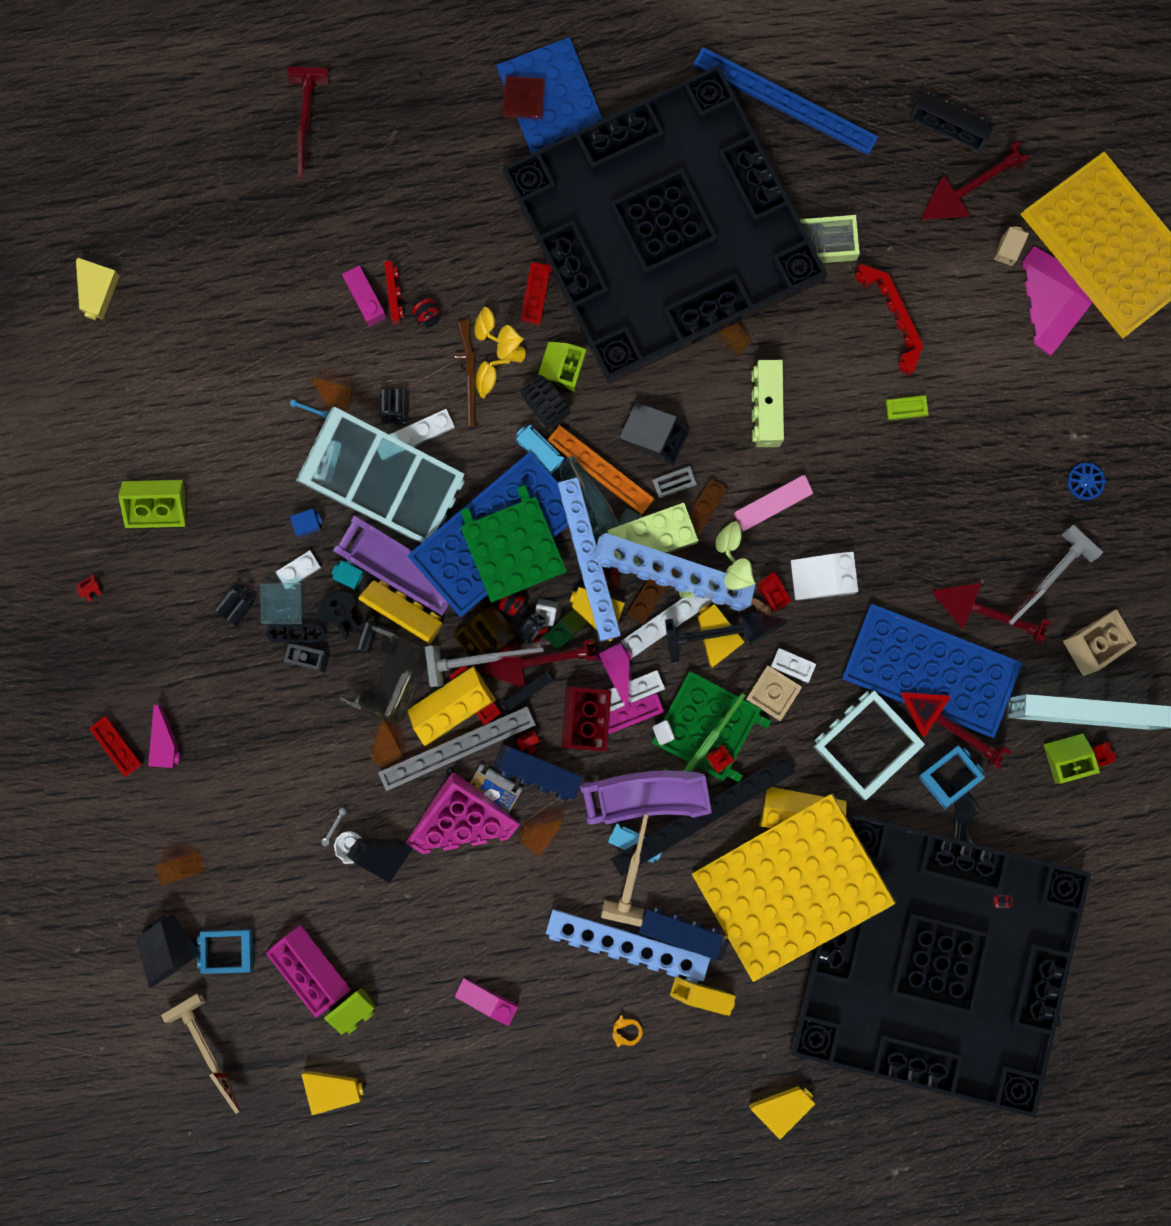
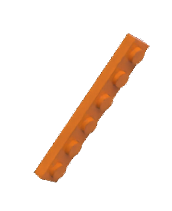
[547,425,654,515]

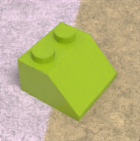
[324,987,376,1035]

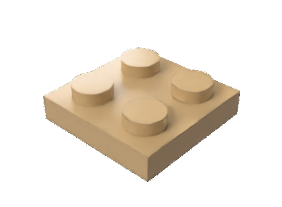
[746,665,802,721]

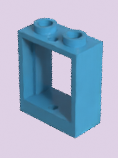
[919,746,985,810]
[197,929,253,974]

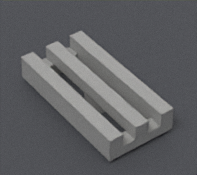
[652,466,697,499]

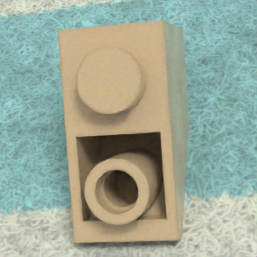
[994,227,1029,266]

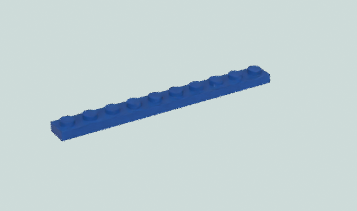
[693,47,878,156]

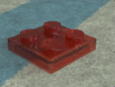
[503,76,545,120]

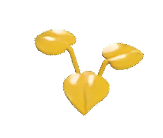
[474,307,526,399]

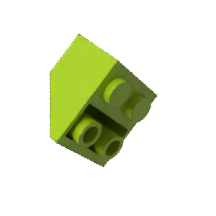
[538,342,587,392]
[1043,734,1100,784]

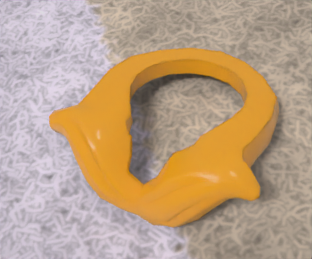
[612,1015,643,1047]

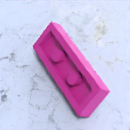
[608,693,664,734]

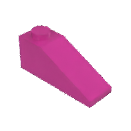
[342,265,386,327]
[599,643,632,711]
[148,705,181,768]
[455,978,519,1026]

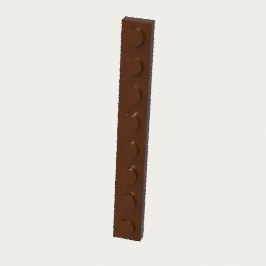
[626,479,728,625]

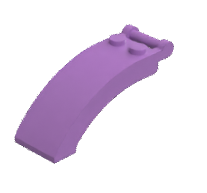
[333,516,449,615]
[580,771,712,824]

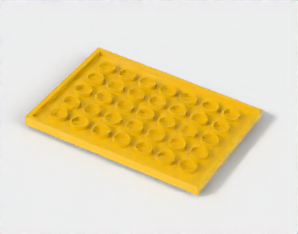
[1021,152,1171,339]
[692,794,896,982]

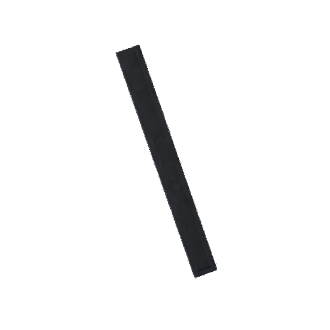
[610,755,796,877]

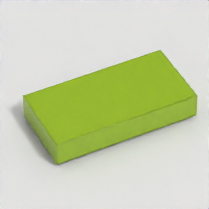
[885,395,929,420]

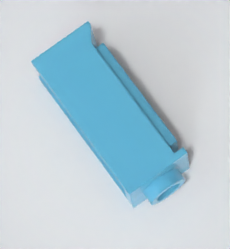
[516,425,565,474]
[608,823,662,863]

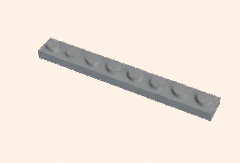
[378,707,535,791]

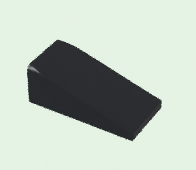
[284,643,330,673]

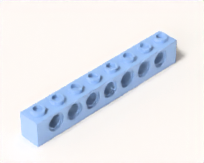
[558,477,621,642]
[593,533,756,611]
[546,909,710,983]

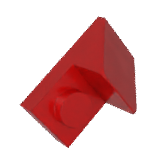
[757,572,791,613]

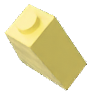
[76,258,120,320]

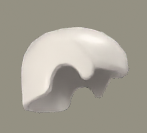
[334,831,362,864]

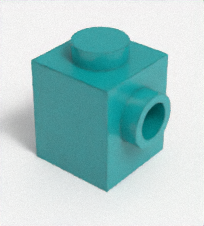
[331,560,365,591]

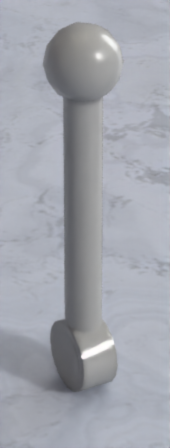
[321,808,347,846]

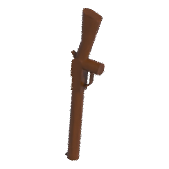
[454,319,477,428]

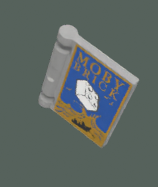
[470,763,523,814]

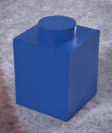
[290,509,323,538]

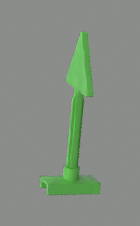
[663,693,746,772]

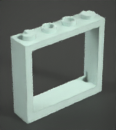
[813,691,925,800]

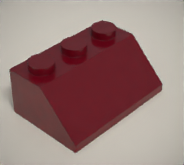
[561,687,611,752]

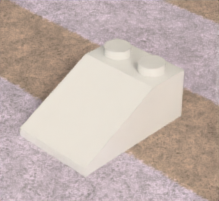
[791,552,858,600]

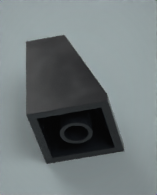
[619,402,690,466]
[136,913,200,988]

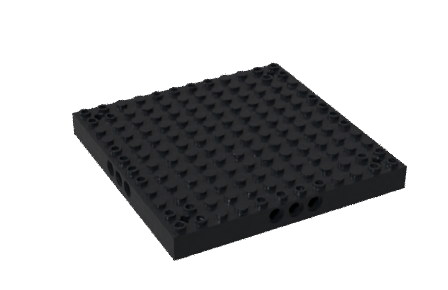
[502,65,827,385]
[790,812,1092,1118]

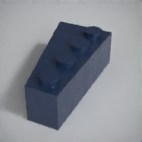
[493,744,584,801]
[639,907,729,960]

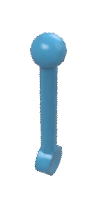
[290,399,329,419]

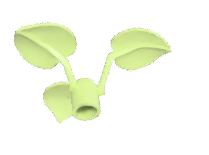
[679,521,755,598]

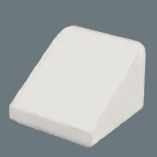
[535,599,558,626]
[653,721,674,745]

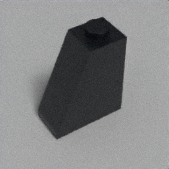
[346,838,412,883]

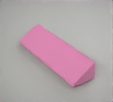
[733,475,813,532]

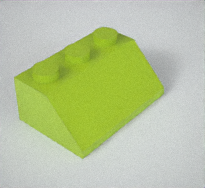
[118,480,186,528]

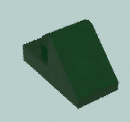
[544,609,587,651]

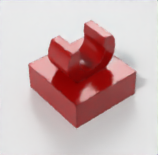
[76,574,101,602]
[516,729,540,755]
[1092,742,1117,767]
[706,745,734,773]

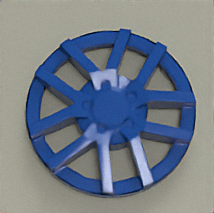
[1067,463,1106,500]

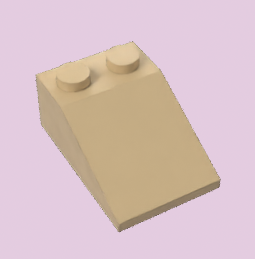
[1063,609,1137,676]

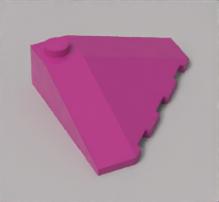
[1022,246,1093,356]
[406,773,520,854]

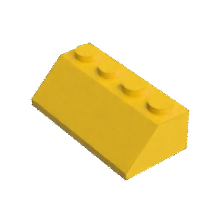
[358,580,443,645]
[407,666,496,746]
[759,787,847,828]

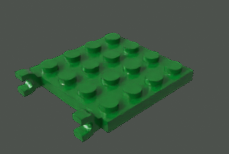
[460,485,567,603]
[652,671,771,782]

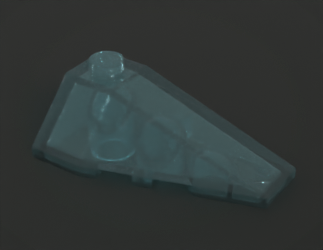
[559,456,619,540]

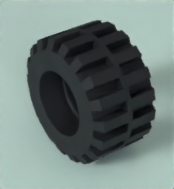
[520,374,571,429]

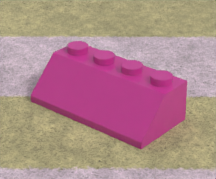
[266,925,350,1018]

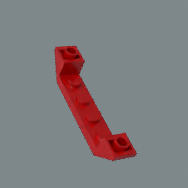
[855,264,923,377]

